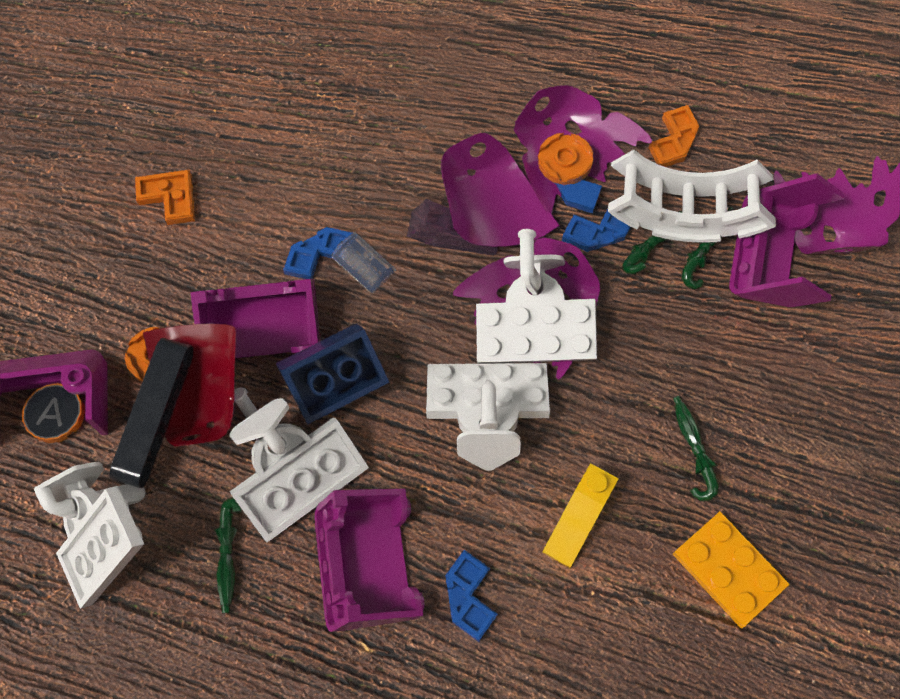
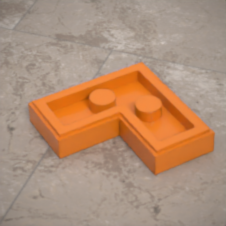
[135,169,195,225]

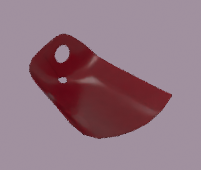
[143,324,236,446]

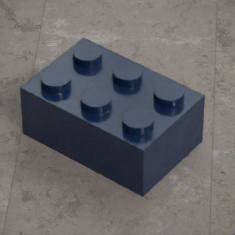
[276,323,389,424]

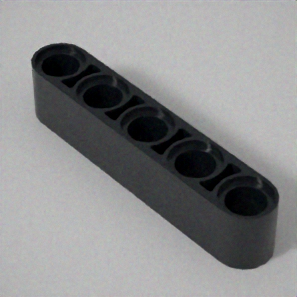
[109,338,194,488]

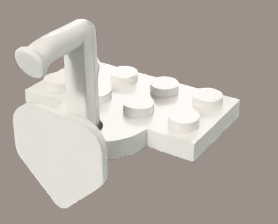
[476,229,597,364]
[426,363,550,471]
[230,387,369,542]
[34,462,146,609]

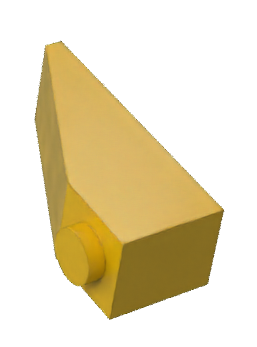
[542,463,618,568]

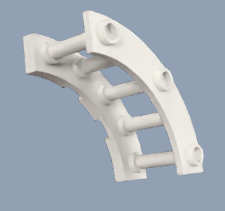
[608,150,776,242]

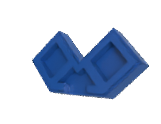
[553,180,602,214]
[562,209,631,252]
[283,227,354,279]
[445,550,498,643]

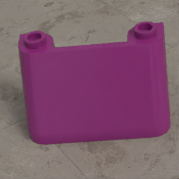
[190,279,320,358]
[315,488,425,632]

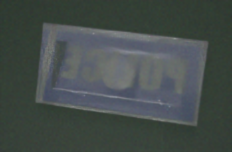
[332,232,396,293]

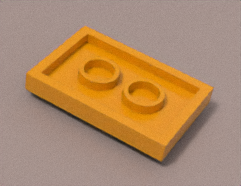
[672,511,790,629]

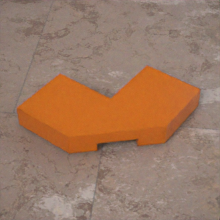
[648,105,699,167]

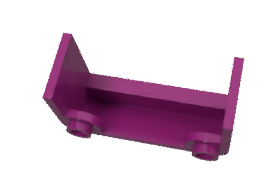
[729,173,845,307]
[0,350,108,435]

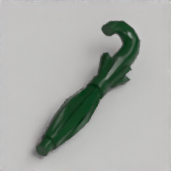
[681,207,735,290]
[622,211,682,274]
[673,396,719,501]
[214,497,242,614]

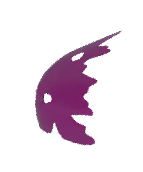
[514,85,652,213]
[774,156,900,254]
[453,237,600,379]

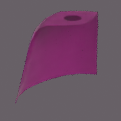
[441,133,559,247]

